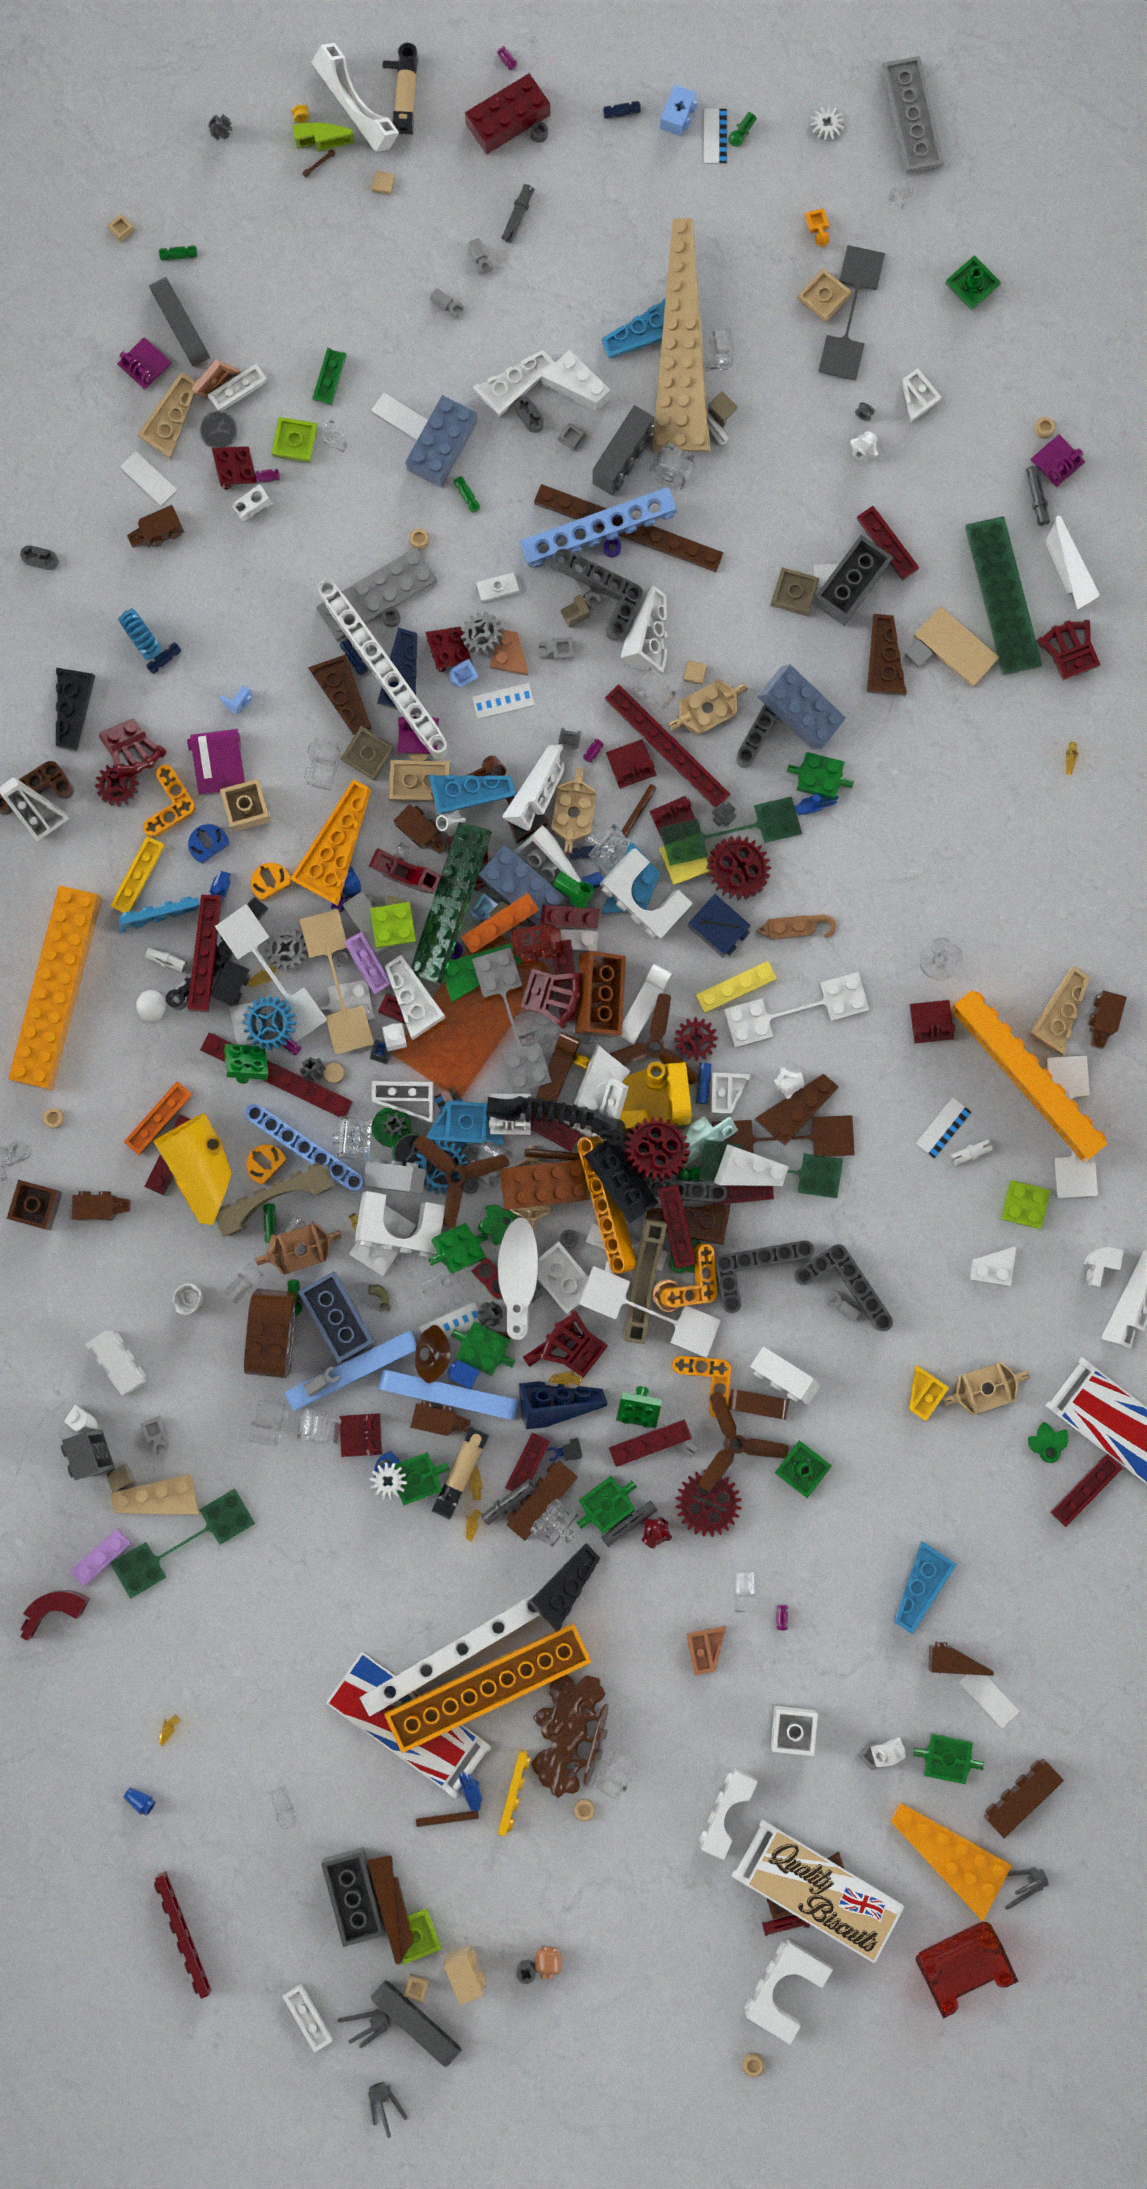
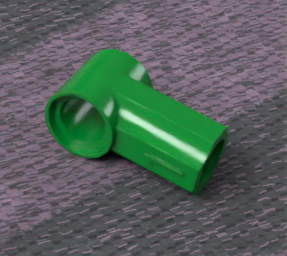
[552,872,594,908]

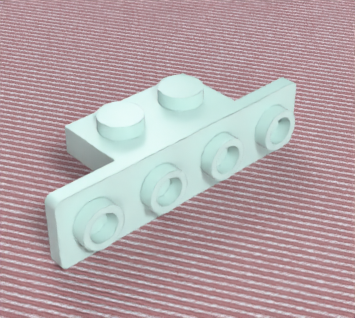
[668,1116,738,1171]

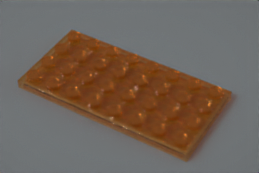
[393,935,550,1100]

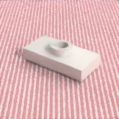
[476,572,519,603]

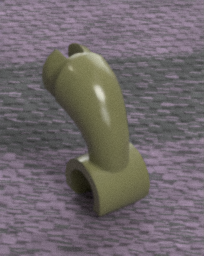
[369,1284,391,1312]

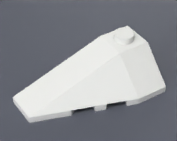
[621,586,667,674]
[513,825,581,902]

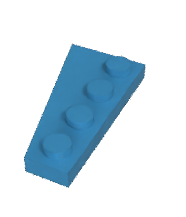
[428,775,516,815]

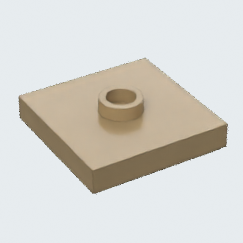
[797,268,852,323]

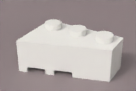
[541,350,610,412]
[573,1044,630,1110]
[372,1080,434,1122]
[714,1144,789,1186]
[85,1330,146,1396]

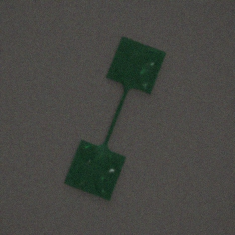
[659,796,802,866]
[699,1139,843,1198]
[110,1488,255,1599]

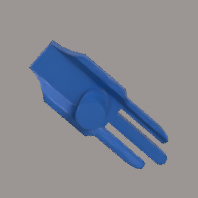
[795,794,839,815]
[209,871,231,901]
[459,1772,483,1811]

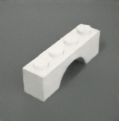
[698,1768,758,1860]

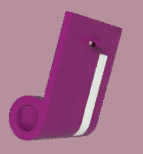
[187,729,245,794]

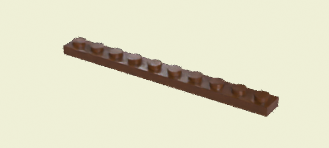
[534,484,724,572]

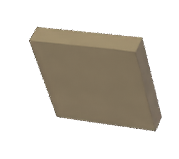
[770,567,819,616]
[340,726,395,780]

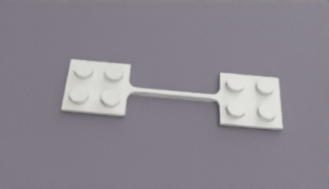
[215,904,327,1042]
[724,972,870,1047]
[229,980,375,1045]
[1046,1056,1098,1198]
[579,1266,721,1358]

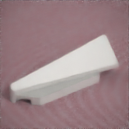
[1045,516,1100,610]
[502,744,565,830]
[1102,1250,1147,1349]

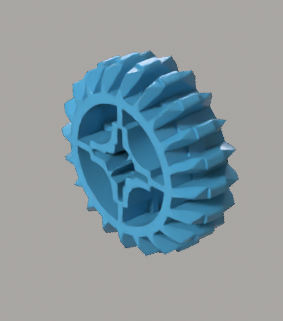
[118,608,161,661]
[242,996,297,1050]
[414,1140,469,1194]

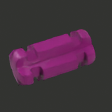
[497,46,517,70]
[256,469,280,483]
[583,739,604,763]
[282,1038,301,1056]
[776,1605,788,1631]

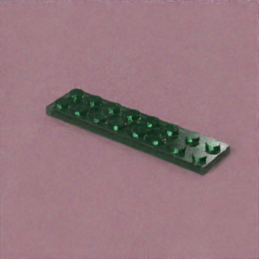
[965,516,1042,676]
[411,822,492,985]

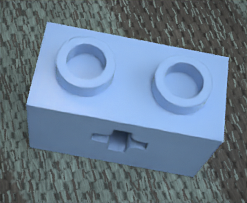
[660,85,698,136]

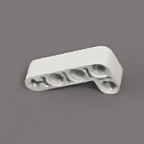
[619,964,672,1044]

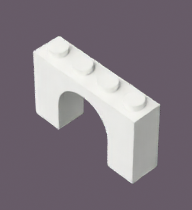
[600,848,693,939]
[355,1191,445,1258]
[744,1938,833,2045]

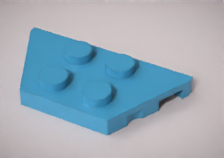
[602,842,660,914]
[426,1101,504,1145]

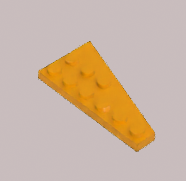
[290,779,371,906]
[890,1802,1012,1922]

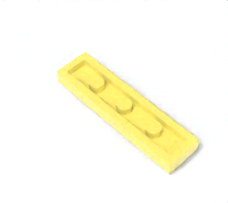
[696,961,777,1014]

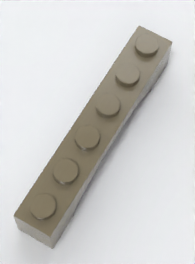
[215,1163,336,1237]
[622,1218,667,1345]

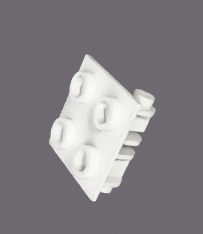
[489,1094,531,1135]

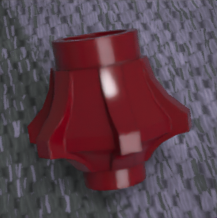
[642,1517,672,1549]

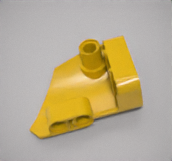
[619,1062,692,1134]
[153,1113,232,1225]

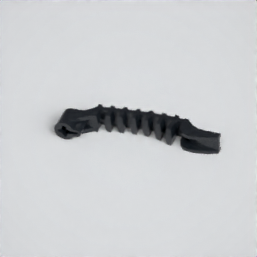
[166,897,269,1010]
[486,1096,626,1145]

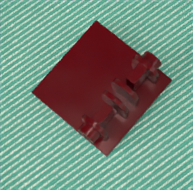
[211,446,257,490]
[425,627,472,672]
[606,739,657,789]
[649,796,701,846]
[909,1000,955,1044]
[339,1413,382,1457]

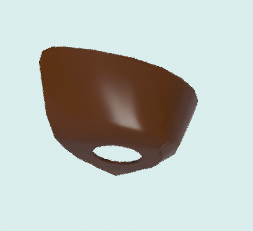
[415,1325,451,1383]

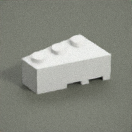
[0,777,69,841]
[750,1346,821,1406]

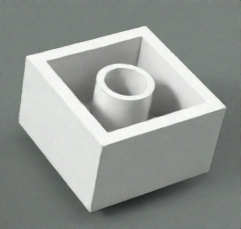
[770,1706,818,1756]

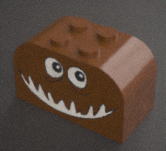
[244,1288,298,1378]

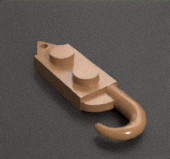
[756,914,836,940]

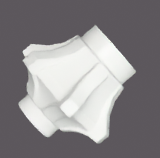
[849,432,878,462]
[436,810,466,837]
[773,1068,804,1099]

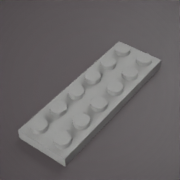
[882,56,944,174]
[316,547,437,641]

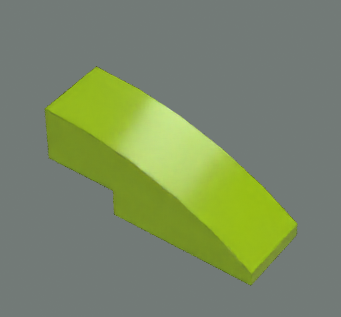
[292,122,355,152]

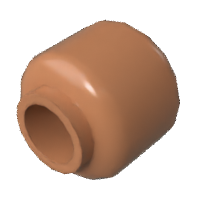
[534,1946,562,1979]

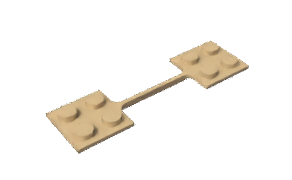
[299,909,374,1055]

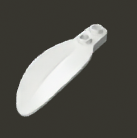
[498,1218,538,1340]

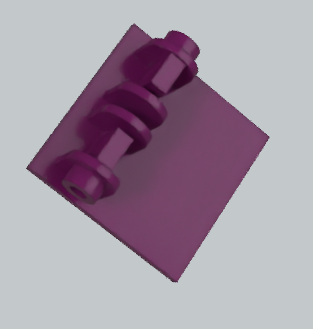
[117,337,172,390]
[1030,434,1086,487]
[397,716,439,754]

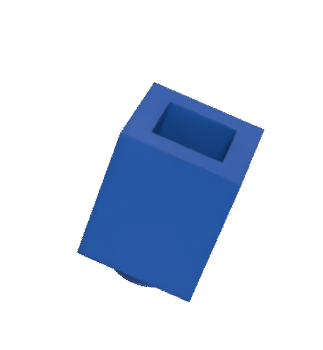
[447,1360,480,1389]

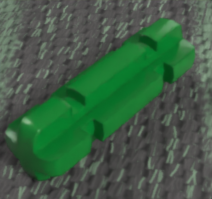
[159,245,198,260]
[454,476,480,513]
[263,1203,277,1243]

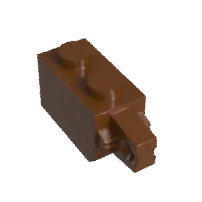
[127,505,184,548]
[393,804,448,854]
[1088,990,1127,1049]
[72,1191,131,1221]
[410,1400,471,1436]

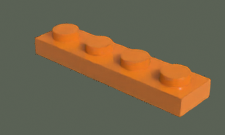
[461,893,539,953]
[124,1081,193,1156]

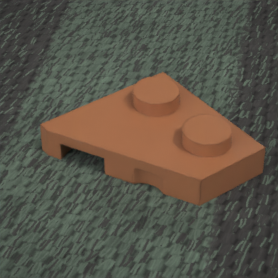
[192,360,241,398]
[490,630,528,676]
[686,1625,726,1676]

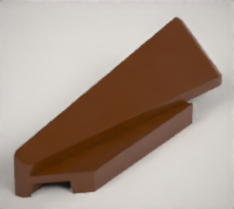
[367,1855,414,1965]

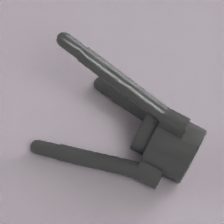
[1005,1867,1049,1910]
[337,2009,391,2048]
[368,2082,407,2138]

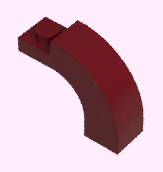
[368,848,442,894]
[20,1590,90,1641]

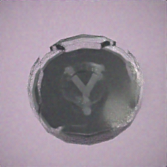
[198,409,238,448]

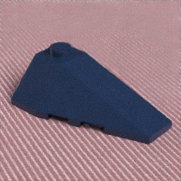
[519,1381,607,1430]

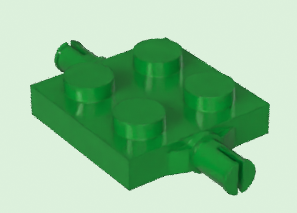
[787,752,854,800]
[428,1223,488,1275]
[451,1321,516,1376]
[385,1452,450,1506]
[576,1476,637,1534]
[913,1733,984,1785]

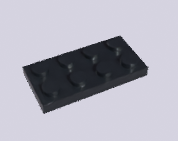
[584,1141,659,1223]

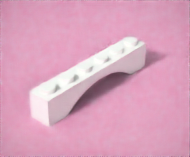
[311,43,399,152]

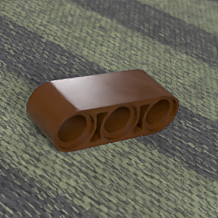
[728,1389,790,1420]

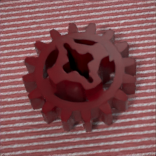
[95,763,139,807]
[674,1017,718,1061]

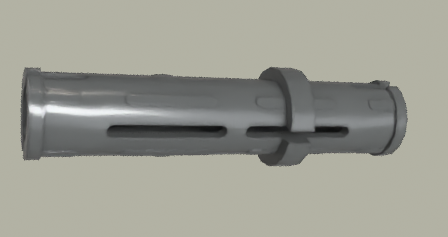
[501,184,535,243]
[1026,466,1050,526]
[481,1479,536,1525]
[601,1500,658,1548]

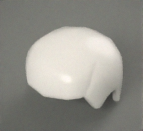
[136,990,167,1023]
[172,1283,204,1316]

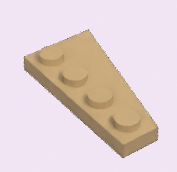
[137,372,196,459]
[1029,966,1090,1055]
[110,1474,200,1515]

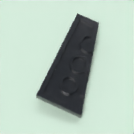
[56,667,95,751]
[529,1543,600,1632]

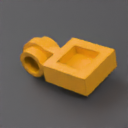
[805,208,830,247]

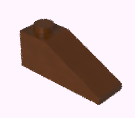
[928,1641,994,1676]

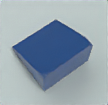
[581,872,604,889]

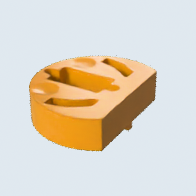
[251,863,292,902]
[246,1144,287,1185]

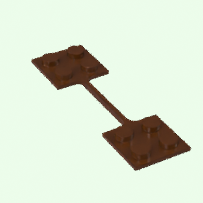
[711,1115,855,1162]

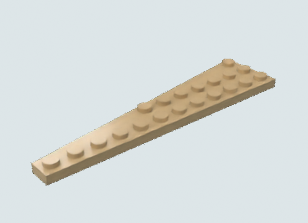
[652,218,710,453]

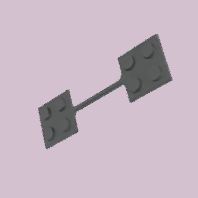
[818,245,885,380]

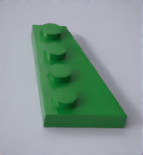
[440,941,523,1003]

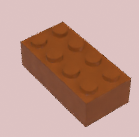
[575,951,626,1038]
[499,1160,588,1210]

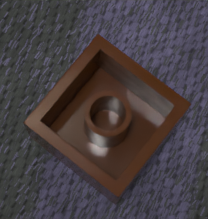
[7,1180,62,1231]

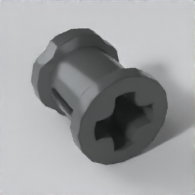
[558,728,581,749]
[517,1960,536,1984]

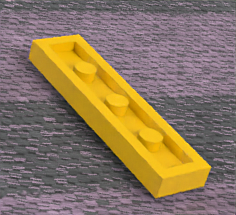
[110,836,165,913]
[498,1748,530,1837]

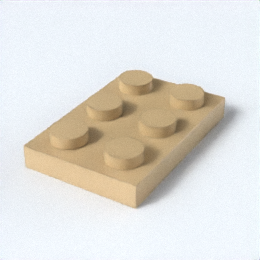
[389,760,450,802]

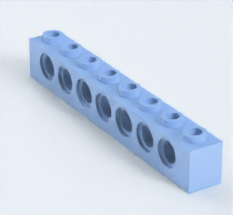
[520,486,677,568]

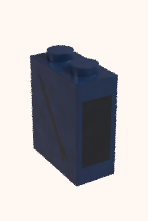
[687,894,751,958]

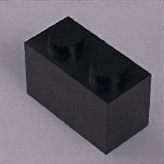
[211,959,251,1006]

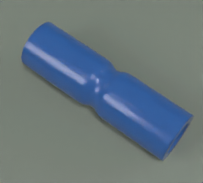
[696,1063,712,1104]

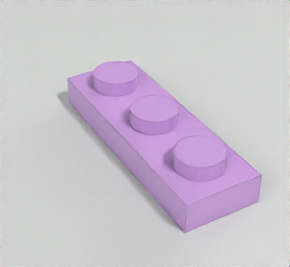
[344,932,391,994]
[71,1528,131,1586]

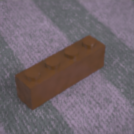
[506,1460,578,1541]
[984,1759,1064,1839]

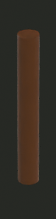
[620,784,657,838]
[524,1149,581,1160]
[416,1811,479,1827]

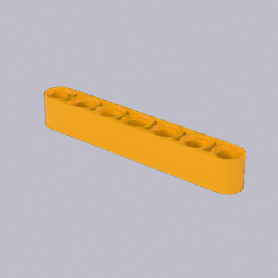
[578,1136,636,1274]

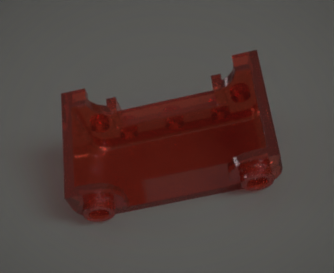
[916,1922,1019,2019]

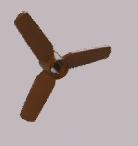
[609,993,698,1085]
[414,1134,510,1228]
[698,1391,789,1491]

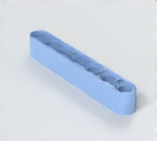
[245,1104,364,1192]
[285,1330,417,1411]
[378,1369,520,1420]

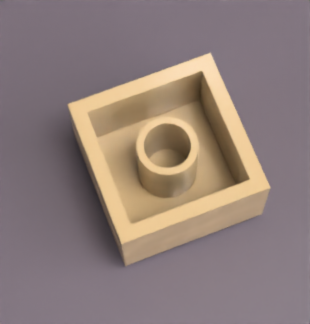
[220,779,272,832]
[443,1945,487,2006]

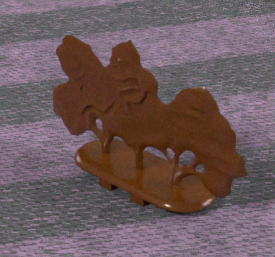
[531,1674,609,1798]

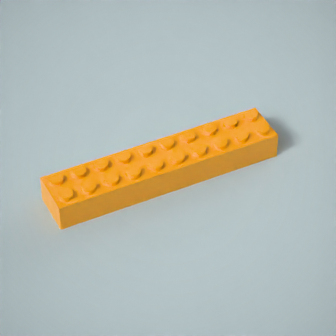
[8,885,102,1091]
[951,989,1107,1163]
[384,1622,592,1753]

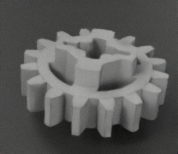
[461,612,504,655]
[264,927,308,971]

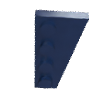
[377,627,417,715]

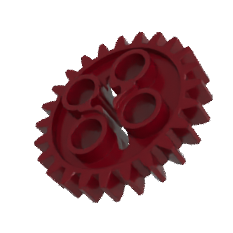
[706,835,771,900]
[624,1116,690,1182]
[675,1469,742,1537]

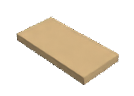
[914,606,1000,687]

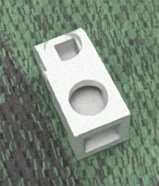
[233,484,273,521]

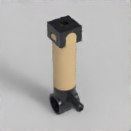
[382,42,418,135]
[432,1427,490,1520]

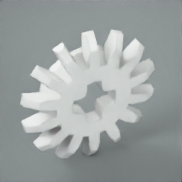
[810,106,844,140]
[370,1462,407,1500]

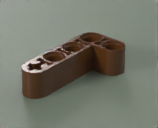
[0,761,74,815]
[535,1032,580,1102]

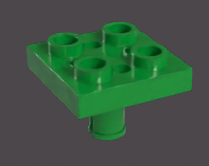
[945,255,1001,310]
[224,1044,268,1084]
[616,1386,662,1428]
[774,1440,832,1498]

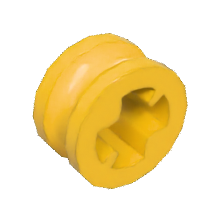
[291,104,310,123]
[572,1053,590,1070]

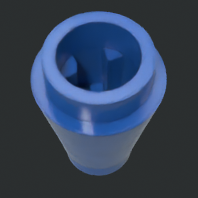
[123,1787,156,1816]

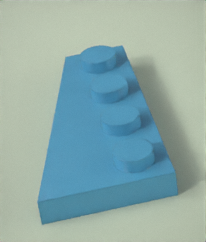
[602,298,666,359]
[117,897,200,934]
[894,1541,957,1634]

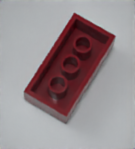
[465,73,551,155]

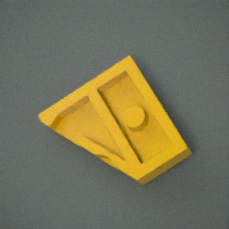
[909,1365,949,1422]

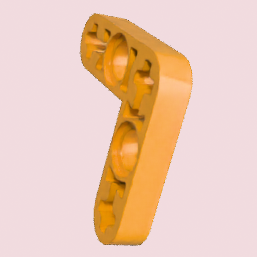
[143,765,196,838]
[660,1243,717,1307]
[672,1356,731,1418]

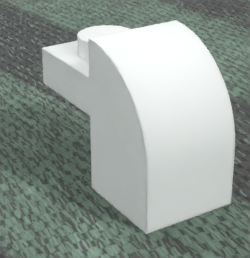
[1084,1247,1124,1287]

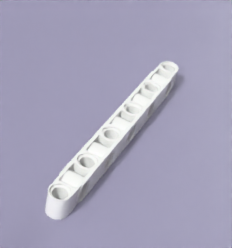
[318,579,448,759]
[360,1591,540,1716]

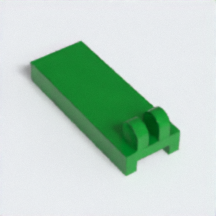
[312,347,347,406]

